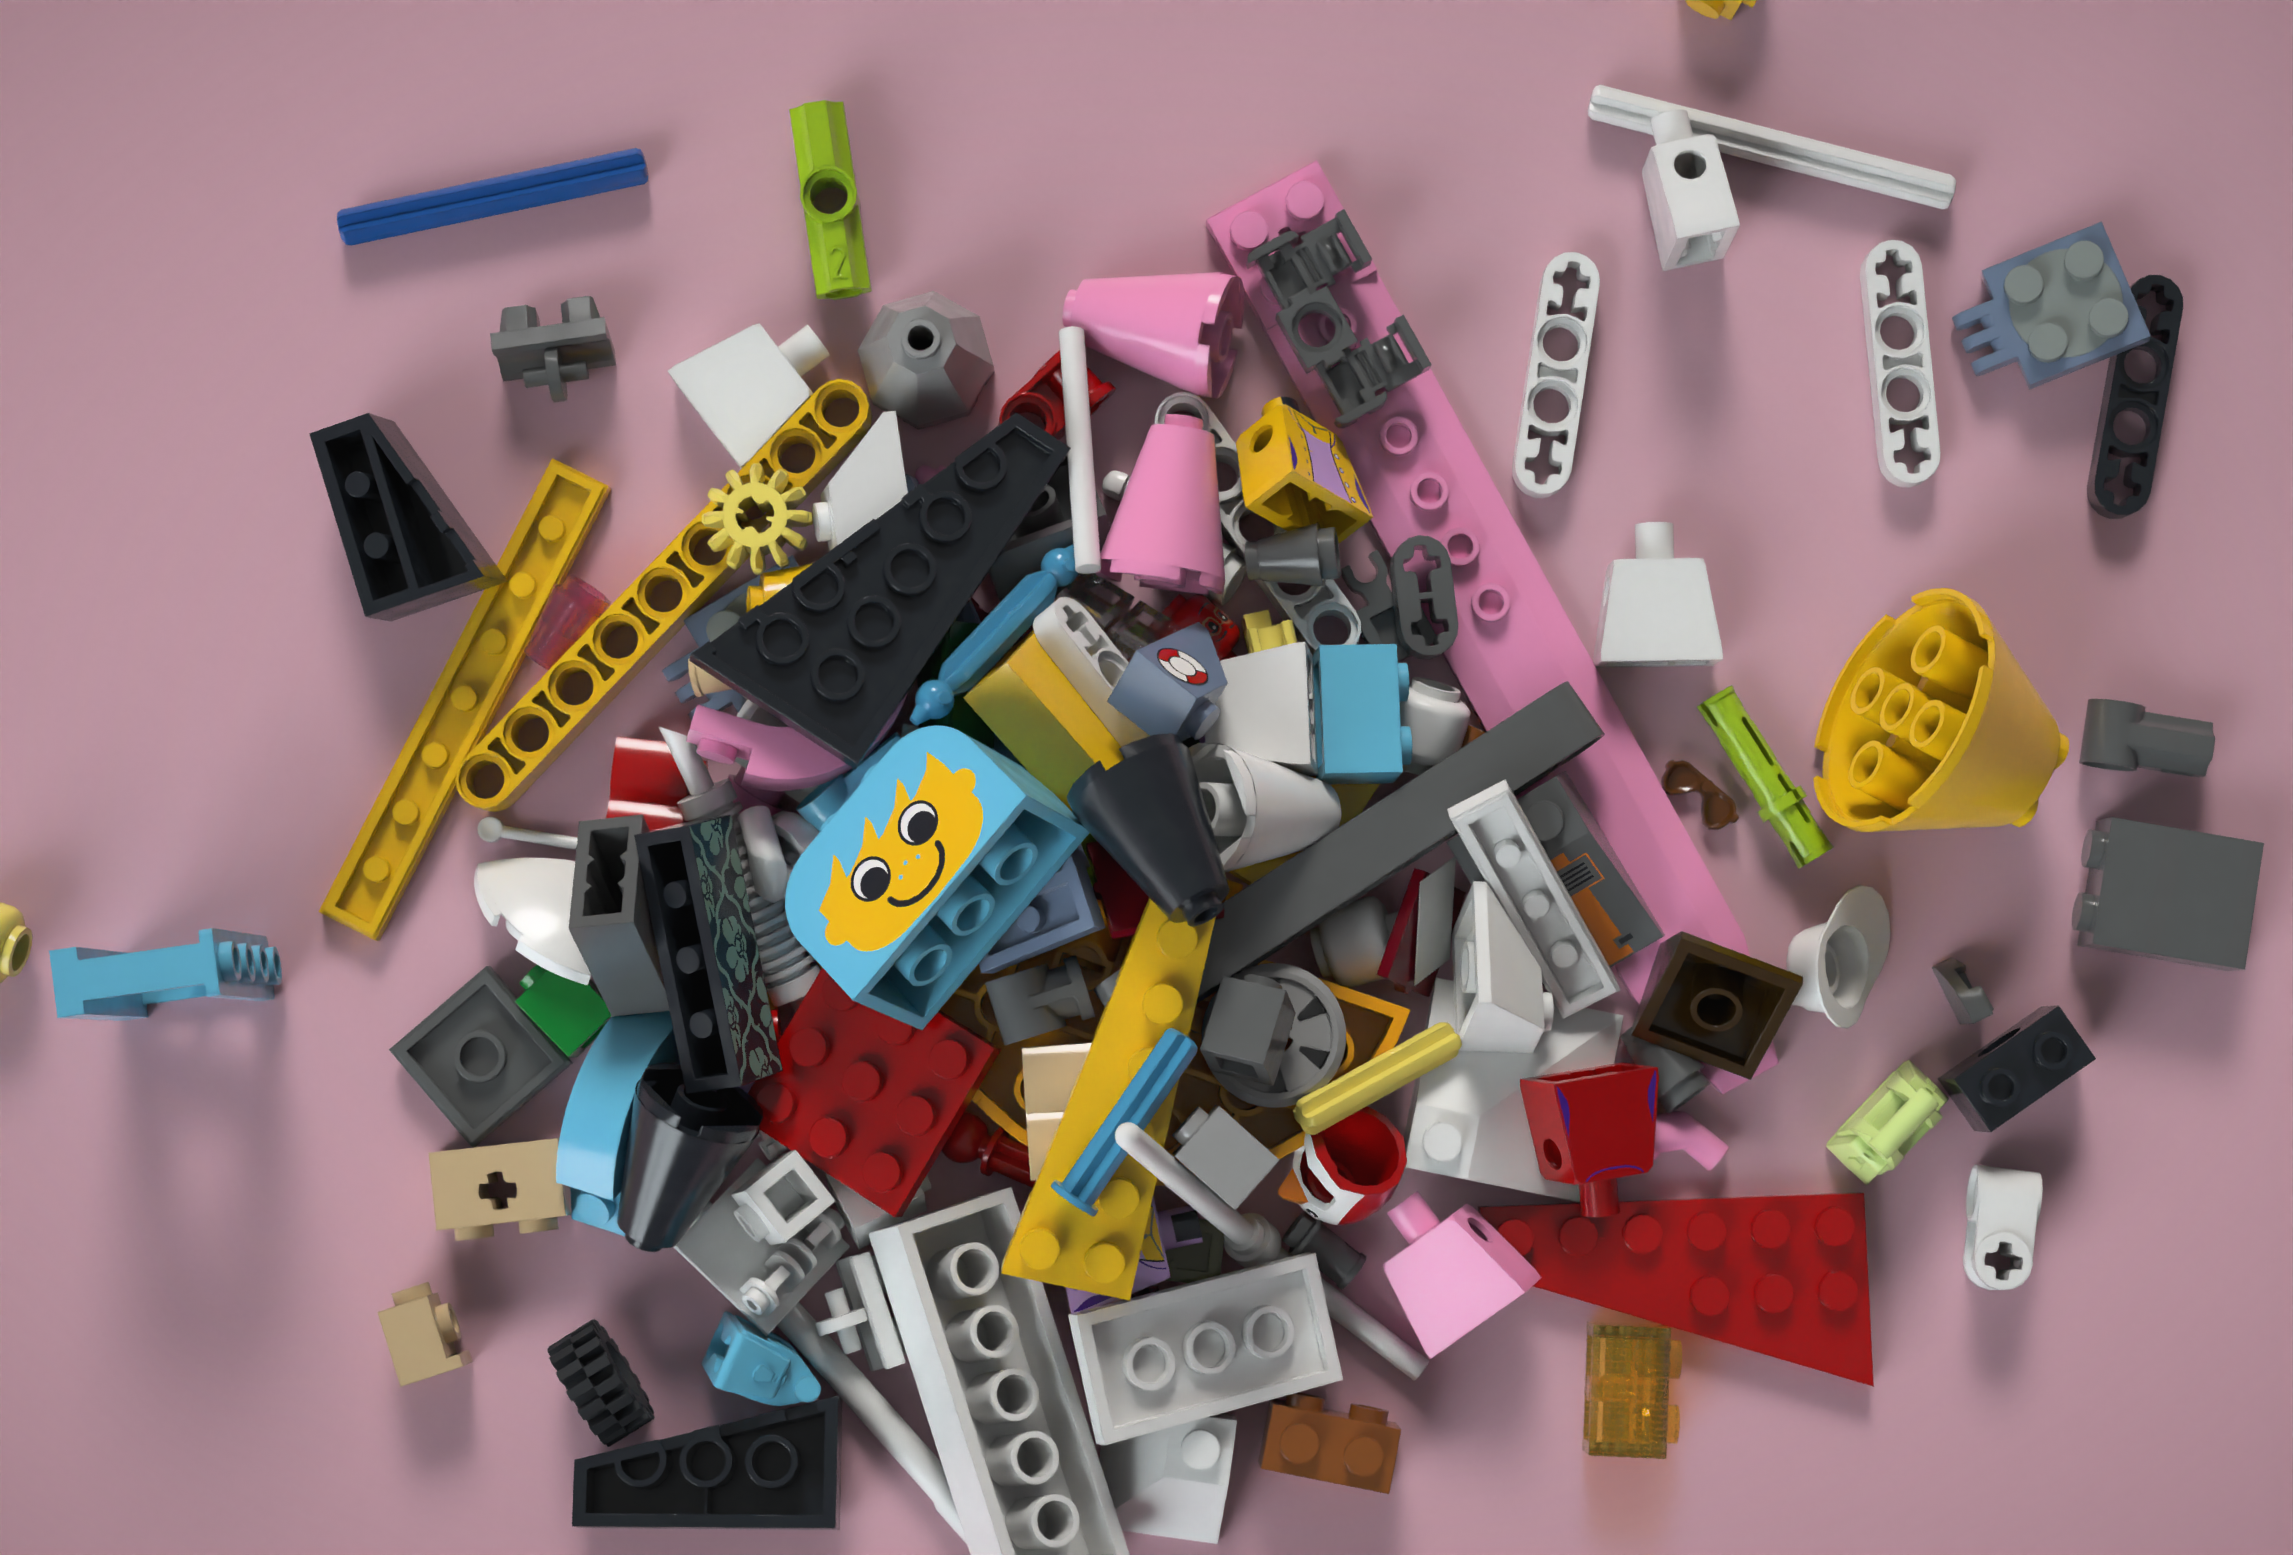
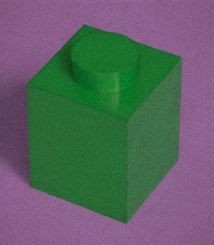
[514,965,612,1057]

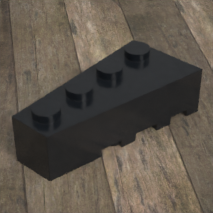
[572,1395,843,1530]

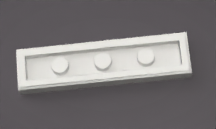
[1447,779,1620,1019]

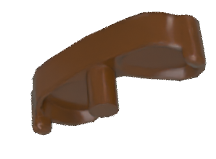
[1661,760,1739,830]

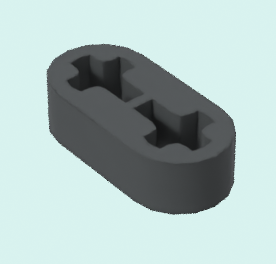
[1390,535,1458,660]

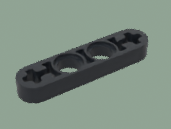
[2087,275,2183,519]

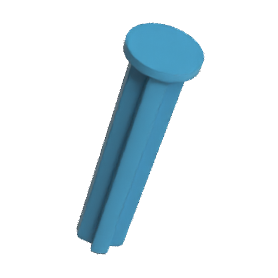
[1051,1028,1198,1216]

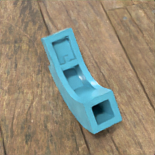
[556,1011,680,1236]

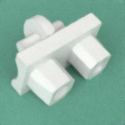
[815,1251,906,1371]

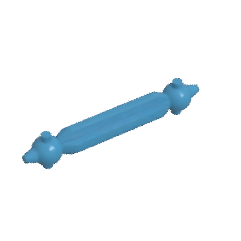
[910,544,1078,726]

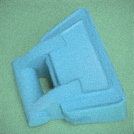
[701,1311,821,1406]

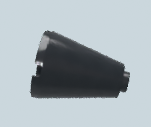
[1067,733,1230,926]
[617,1063,763,1252]

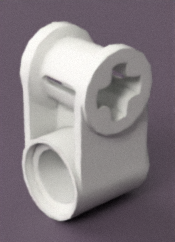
[1963,1164,2043,1290]

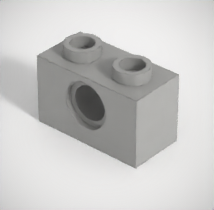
[1172,1105,1279,1210]

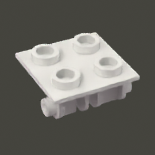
[674,1158,850,1336]

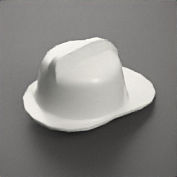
[1786,885,1891,1029]

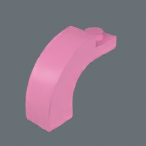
[686,694,907,791]

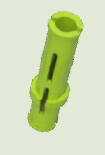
[1697,685,1834,869]

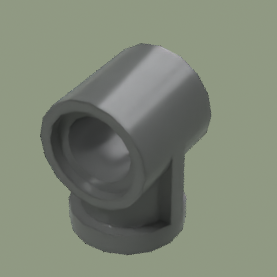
[985,955,1095,1046]

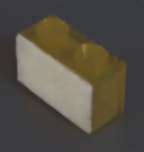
[1582,1321,1682,1459]

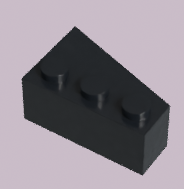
[309,413,508,622]

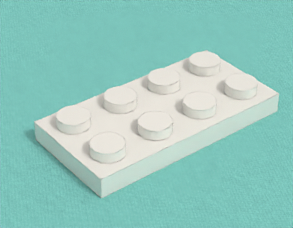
[1068,1252,1343,1445]

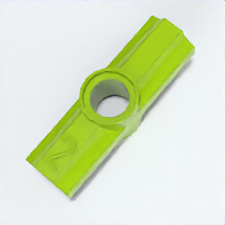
[789,100,872,300]

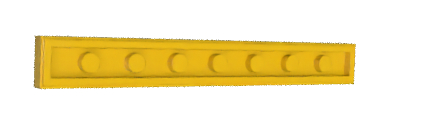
[319,458,611,941]

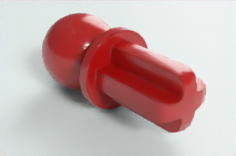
[941,1112,1036,1188]

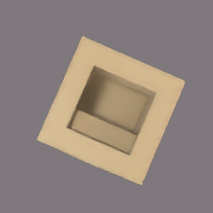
[377,1282,473,1387]

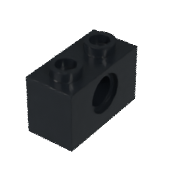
[1938,1005,2096,1132]

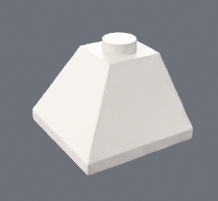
[812,411,908,551]
[1452,881,1554,1053]
[1099,1413,1237,1544]

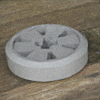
[1202,963,1346,1108]

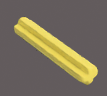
[1293,1022,1462,1135]

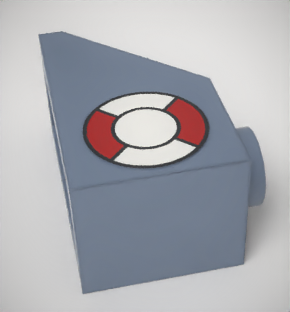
[1107,622,1228,742]

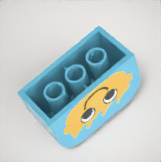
[785,725,1089,1030]

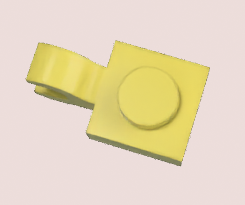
[1241,609,1297,654]

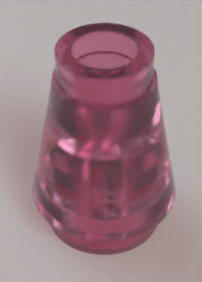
[524,574,611,670]

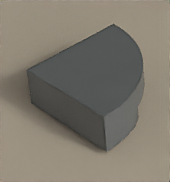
[1932,958,1994,1024]

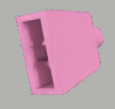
[1383,1191,1542,1359]

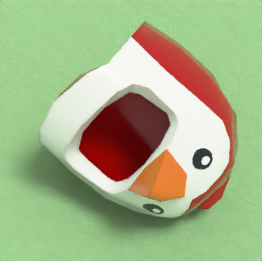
[1278,1106,1407,1225]

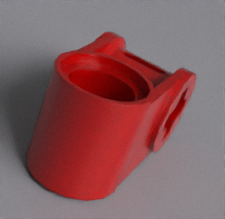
[999,350,1116,440]

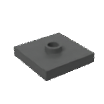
[389,965,573,1147]

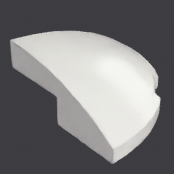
[474,858,591,985]

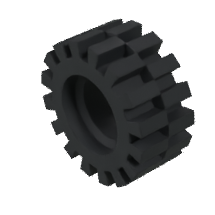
[547,1319,655,1447]

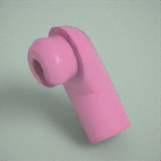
[1654,1111,1729,1171]

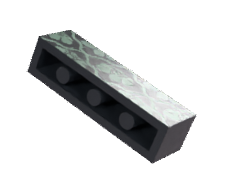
[634,815,783,1094]

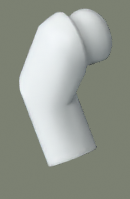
[738,805,793,903]

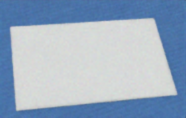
[1414,857,1456,986]

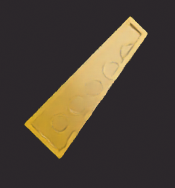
[1001,898,1216,1301]

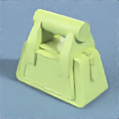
[1826,1060,1949,1185]

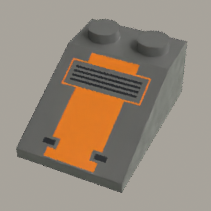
[1446,771,1665,987]

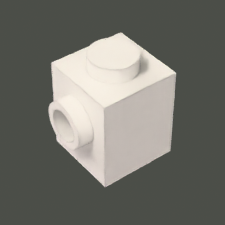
[731,1150,836,1245]

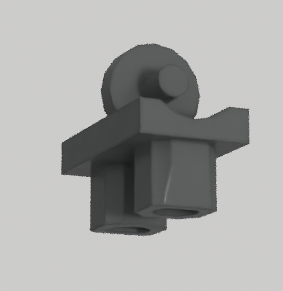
[490,296,616,402]

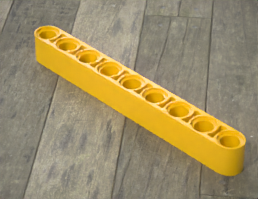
[455,379,872,812]

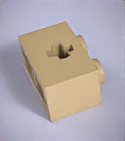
[428,1138,571,1241]

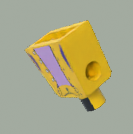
[1236,397,1373,543]

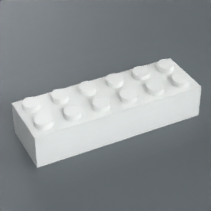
[868,1187,1130,1555]

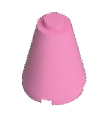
[1062,272,1244,399]
[1095,414,1225,595]

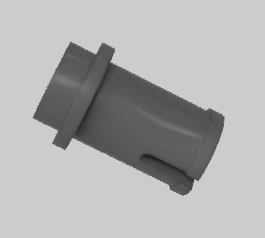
[1282,1211,1367,1290]

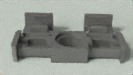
[1246,209,1432,429]

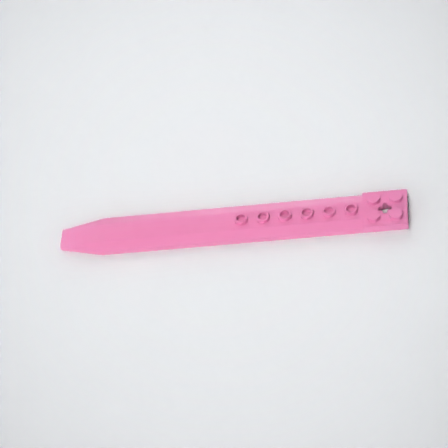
[1206,160,1779,1094]

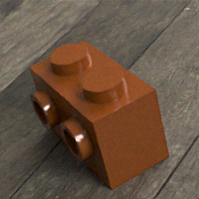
[1258,1392,1402,1494]

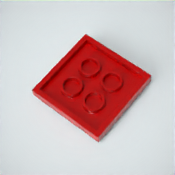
[748,967,1001,1217]

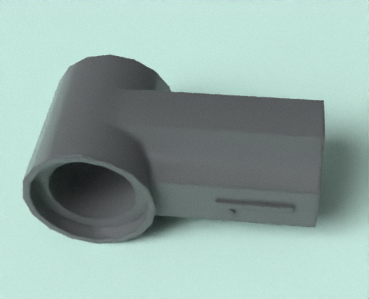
[2079,699,2215,777]

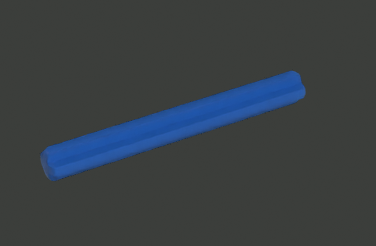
[337,148,649,246]

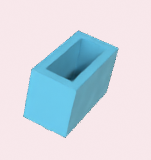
[1313,644,1412,785]

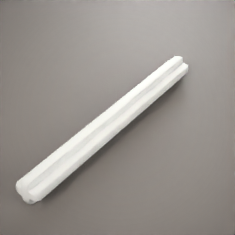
[1588,85,1956,209]

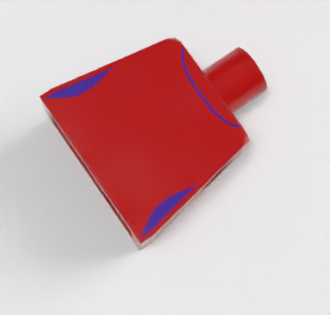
[1520,1062,1659,1217]

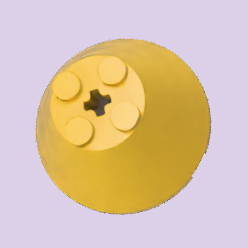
[1813,588,2070,832]

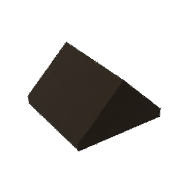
[1631,931,1803,1080]

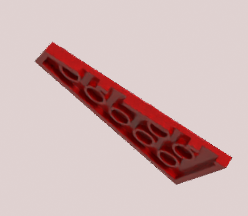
[1478,1192,1874,1387]

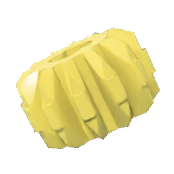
[702,463,813,575]

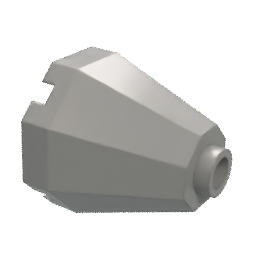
[858,291,994,430]

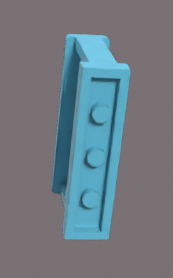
[49,928,282,1021]

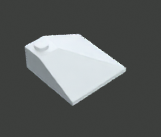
[1404,977,1624,1202]

